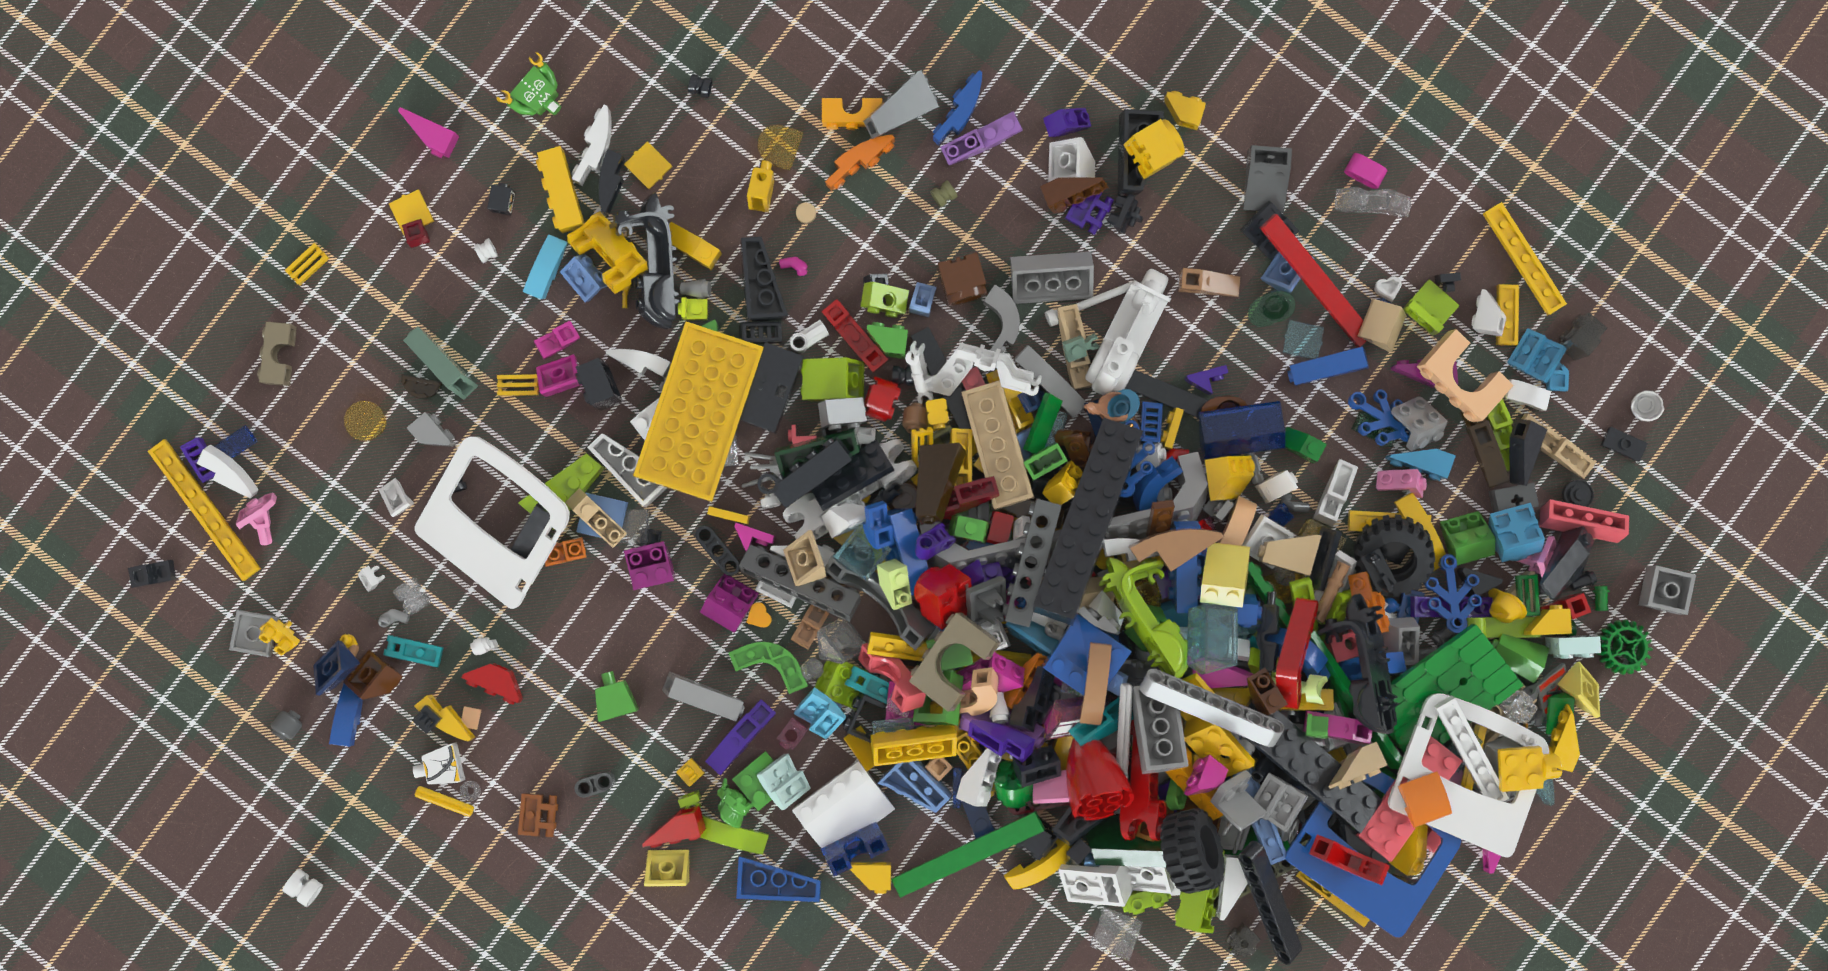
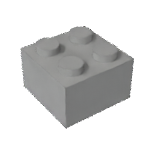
[1638,565,1696,615]

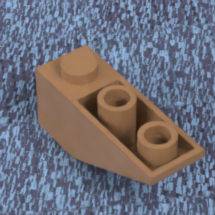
[1178,268,1240,297]

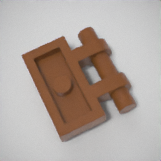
[518,793,559,837]

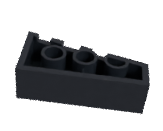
[1118,109,1164,195]
[1052,784,1131,847]

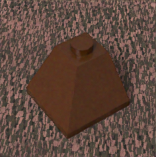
[343,650,403,700]

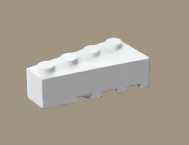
[587,434,667,508]

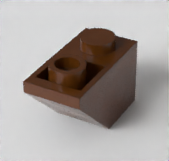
[1247,668,1288,716]

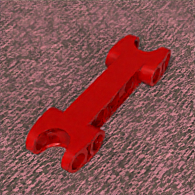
[1120,711,1167,840]

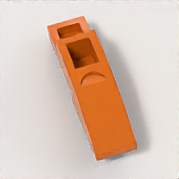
[825,135,895,191]

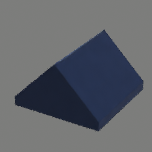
[313,640,360,696]

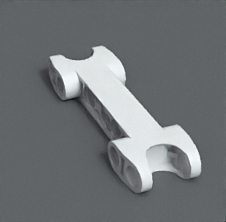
[783,439,917,540]

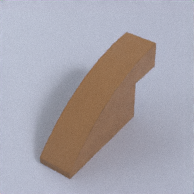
[1129,528,1224,571]

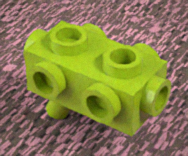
[1122,873,1171,915]

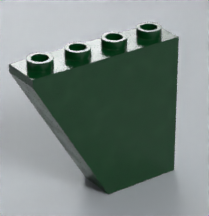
[1085,814,1166,868]

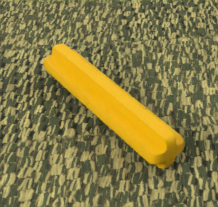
[415,786,474,817]

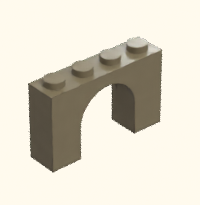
[909,613,1001,712]

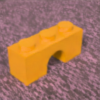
[822,98,883,130]

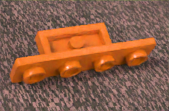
[1348,572,1390,633]

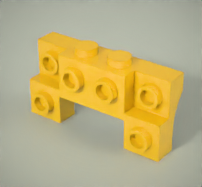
[567,211,648,294]

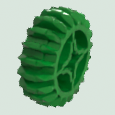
[1596,620,1653,675]

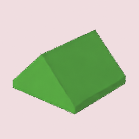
[926,639,973,671]

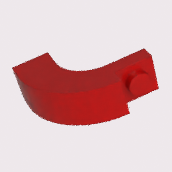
[1309,834,1390,885]

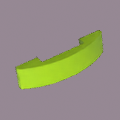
[700,815,769,855]

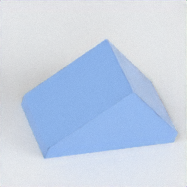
[909,282,936,317]

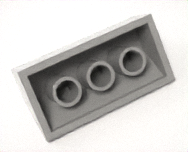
[1010,251,1094,304]
[1132,686,1189,774]

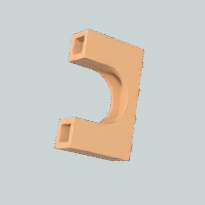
[1417,329,1514,422]

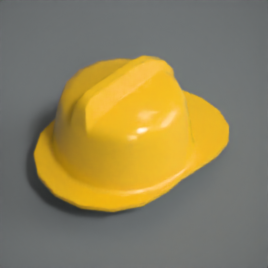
[1488,588,1527,623]

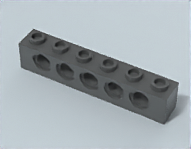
[1002,499,1061,627]
[739,545,861,622]

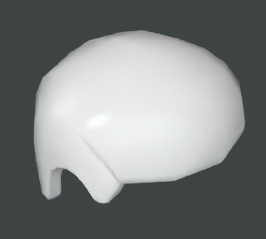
[1631,391,1664,422]

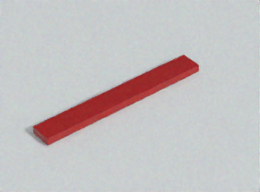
[1260,214,1366,347]

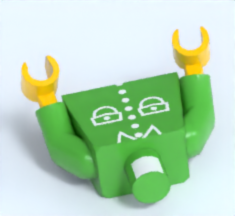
[496,52,561,116]

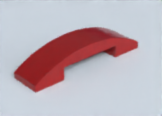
[822,299,888,373]

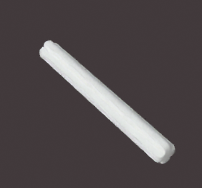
[1116,683,1133,779]

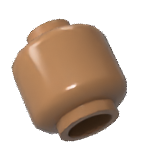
[902,403,928,434]

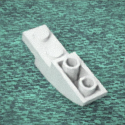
[572,105,612,186]

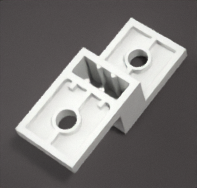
[1058,864,1174,907]

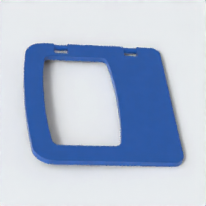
[1285,772,1461,937]

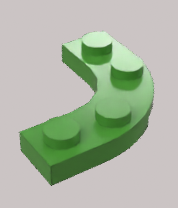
[729,642,808,694]

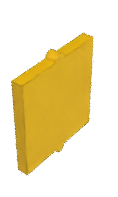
[624,141,673,189]
[389,189,434,236]

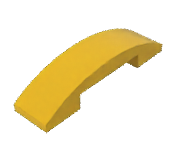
[1394,493,1448,571]
[1003,838,1073,890]

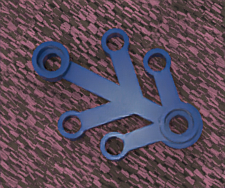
[1348,389,1411,446]
[1121,420,1156,498]
[1424,554,1482,633]

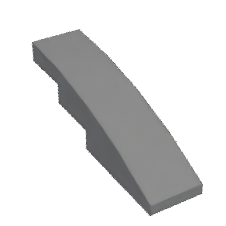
[1014,345,1087,418]

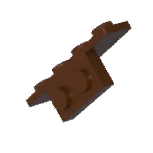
[1063,433,1094,473]

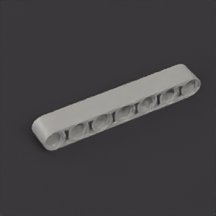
[1140,669,1284,747]

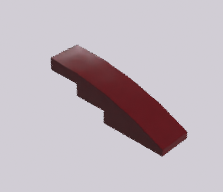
[915,476,1000,525]

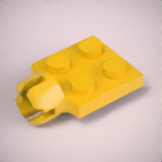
[1497,746,1562,792]

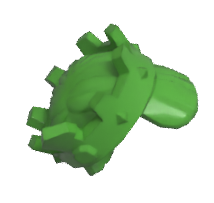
[717,778,754,828]

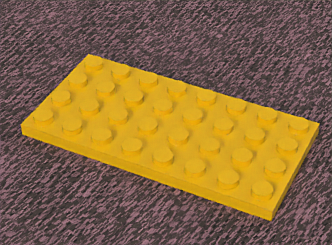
[633,322,764,502]

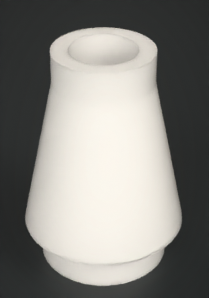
[990,692,1010,724]

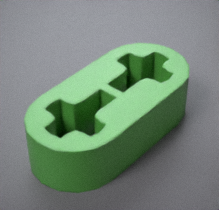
[1166,779,1187,811]

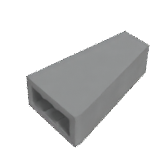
[662,671,744,721]

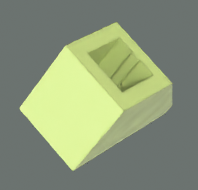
[877,559,912,610]

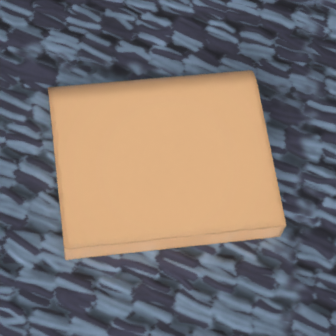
[461,706,481,730]

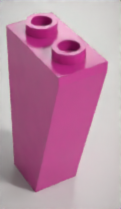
[956,652,1025,692]

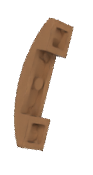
[1079,642,1112,725]

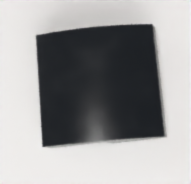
[1240,201,1299,260]

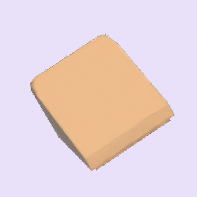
[924,758,953,782]

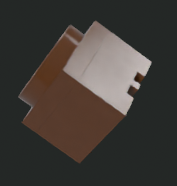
[937,252,988,306]

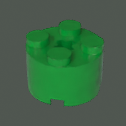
[994,761,1033,808]

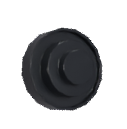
[1562,480,1594,507]

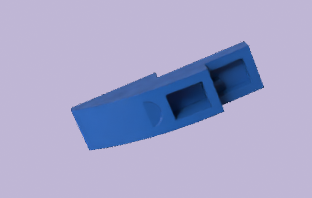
[933,70,982,145]

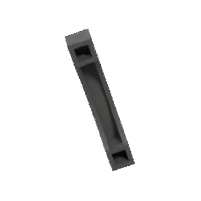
[825,546,937,651]

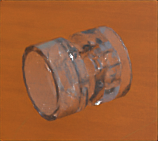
[393,578,431,616]

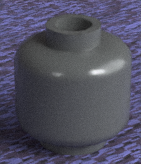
[271,710,302,741]

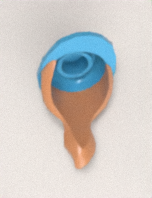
[1084,389,1140,424]

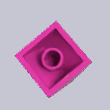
[536,354,582,397]

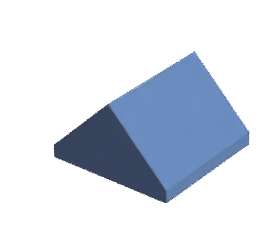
[1261,252,1314,296]

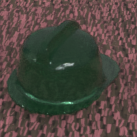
[1248,290,1296,327]

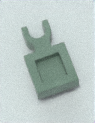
[1062,334,1100,362]

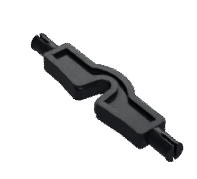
[1256,591,1280,678]

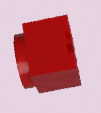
[914,564,972,629]

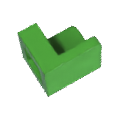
[1306,714,1329,739]

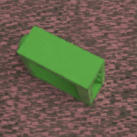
[913,669,964,726]

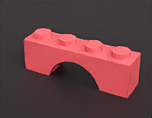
[858,643,926,713]

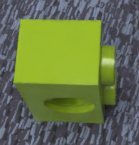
[861,282,909,318]

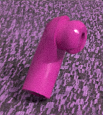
[779,257,808,276]

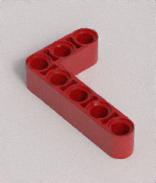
[1276,597,1318,709]

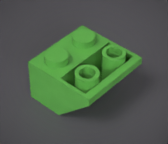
[867,322,908,359]
[1440,511,1495,565]

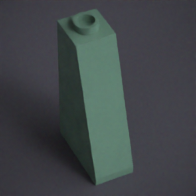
[403,326,478,400]

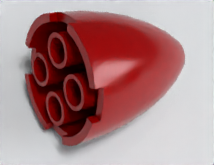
[1066,738,1134,820]

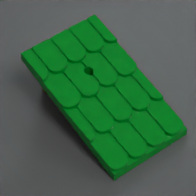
[1387,624,1524,755]

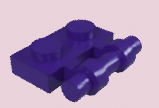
[1065,193,1114,235]

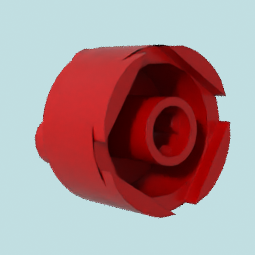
[864,376,901,422]

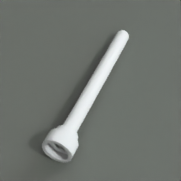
[1045,281,1133,327]

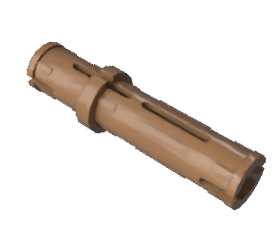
[1316,561,1350,623]

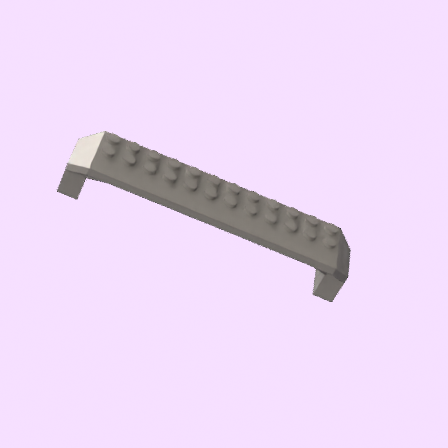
[918,452,1208,570]

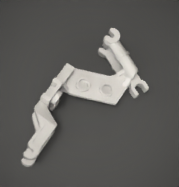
[905,341,1042,404]

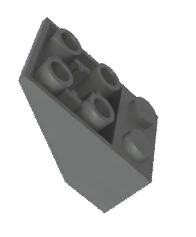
[1243,145,1292,213]

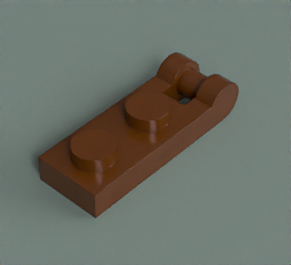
[1146,500,1175,537]

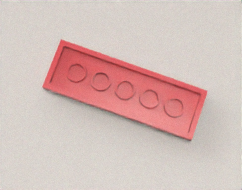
[1356,736,1463,862]

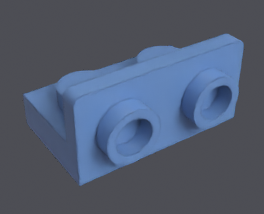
[560,254,607,303]

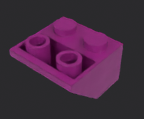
[624,541,675,590]
[700,573,759,633]

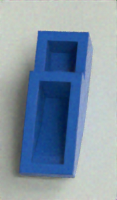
[329,684,363,747]

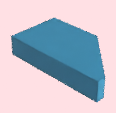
[1546,362,1569,392]

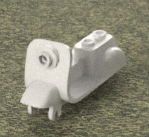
[1085,269,1171,395]

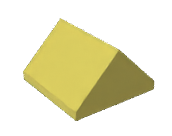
[1557,662,1600,718]
[644,850,689,886]

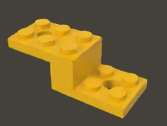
[1180,673,1255,778]

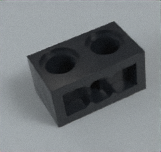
[1012,745,1061,787]

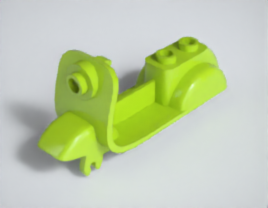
[1099,557,1192,679]

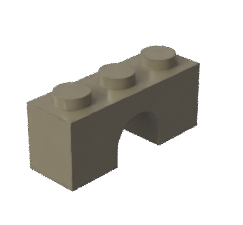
[257,322,297,386]

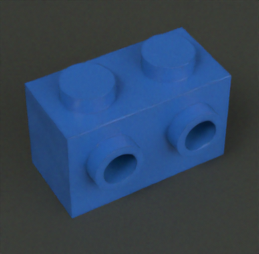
[1229,594,1262,627]

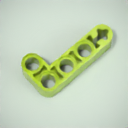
[1466,617,1541,638]

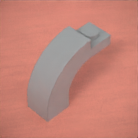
[983,285,1020,353]

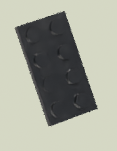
[811,439,895,511]

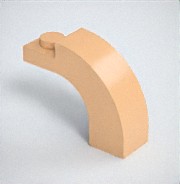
[1218,496,1257,546]
[960,667,999,716]

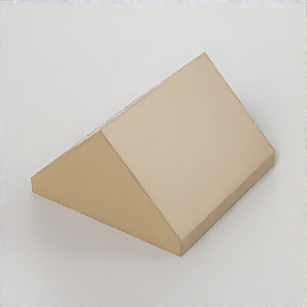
[1358,299,1407,352]
[783,530,826,586]

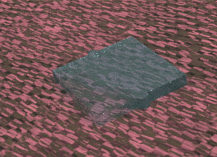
[1282,320,1324,359]

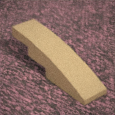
[1057,304,1092,390]
[1521,413,1596,479]

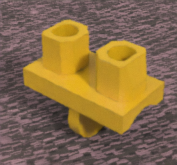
[258,618,300,656]

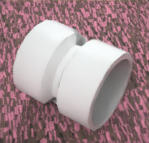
[282,869,323,907]

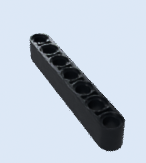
[1238,841,1302,965]

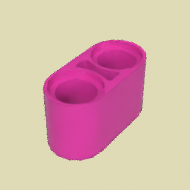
[1344,153,1388,189]

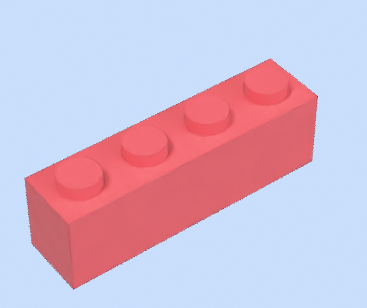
[1539,499,1629,543]

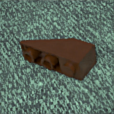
[1040,177,1109,214]

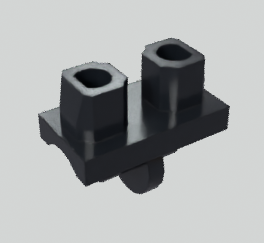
[1107,194,1143,234]

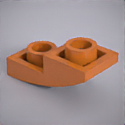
[545,537,587,567]

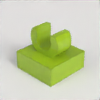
[678,790,701,808]

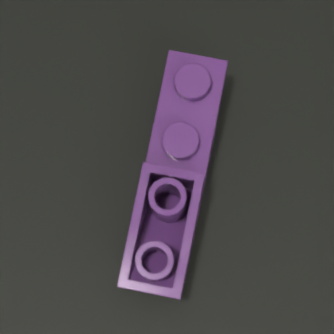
[940,111,1023,166]

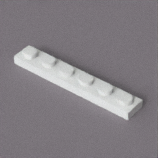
[1434,696,1509,802]

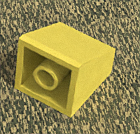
[1200,543,1250,608]

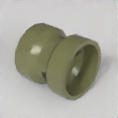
[930,180,958,208]

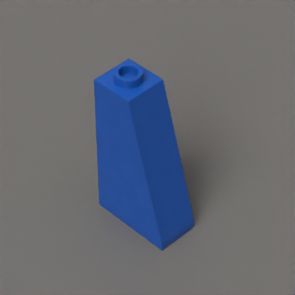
[1287,347,1369,386]

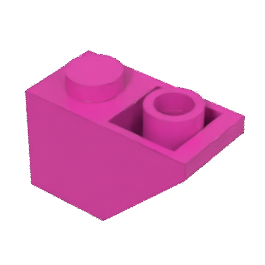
[1184,755,1228,796]

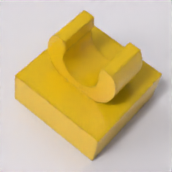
[676,758,705,787]

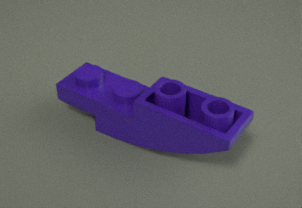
[1410,596,1492,618]
[705,700,776,776]

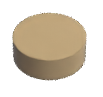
[796,202,816,224]

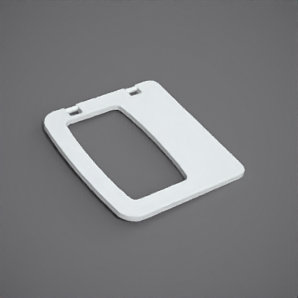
[415,437,569,609]
[1388,693,1549,857]

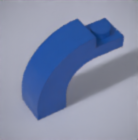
[1133,456,1183,512]
[1267,628,1330,678]

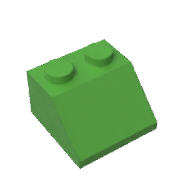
[732,751,774,811]

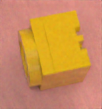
[1123,119,1185,179]

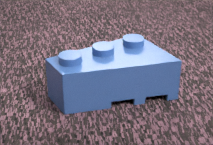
[878,761,952,813]

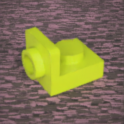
[678,297,708,320]

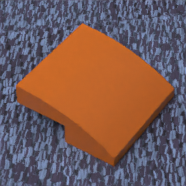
[1398,771,1452,828]

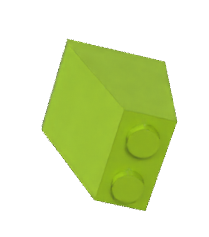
[801,357,864,402]

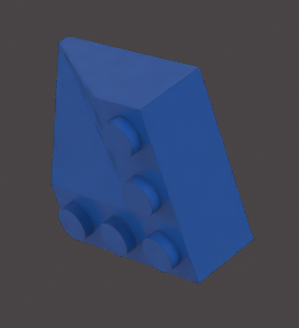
[1042,614,1132,696]

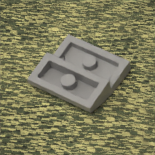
[1254,773,1309,832]

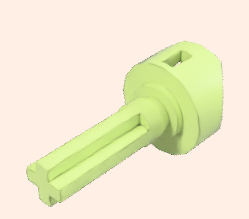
[1272,674,1328,704]

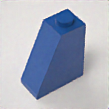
[1338,651,1407,682]

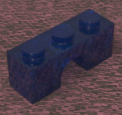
[821,822,890,877]

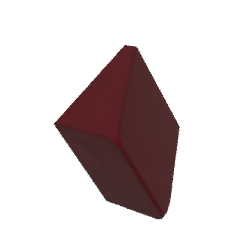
[402,219,430,248]

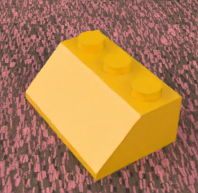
[1205,456,1255,501]

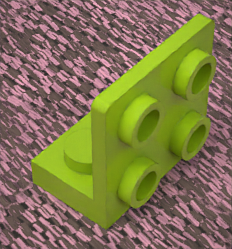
[1403,280,1459,336]
[815,653,872,708]

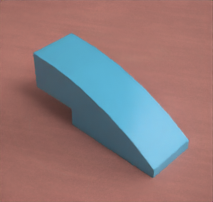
[523,234,568,299]

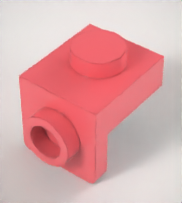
[788,425,817,444]

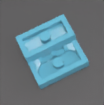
[794,687,846,739]

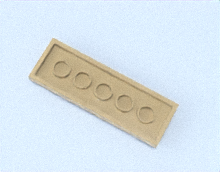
[961,380,1034,510]

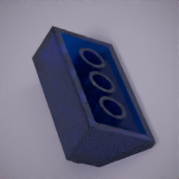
[1199,401,1285,459]

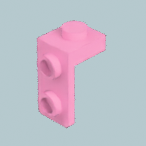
[1376,469,1427,498]

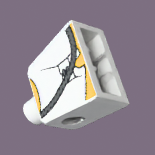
[413,742,465,784]

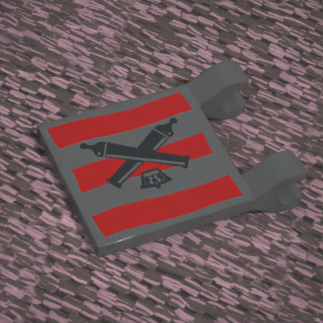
[1522,663,1567,726]

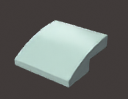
[757,754,811,810]

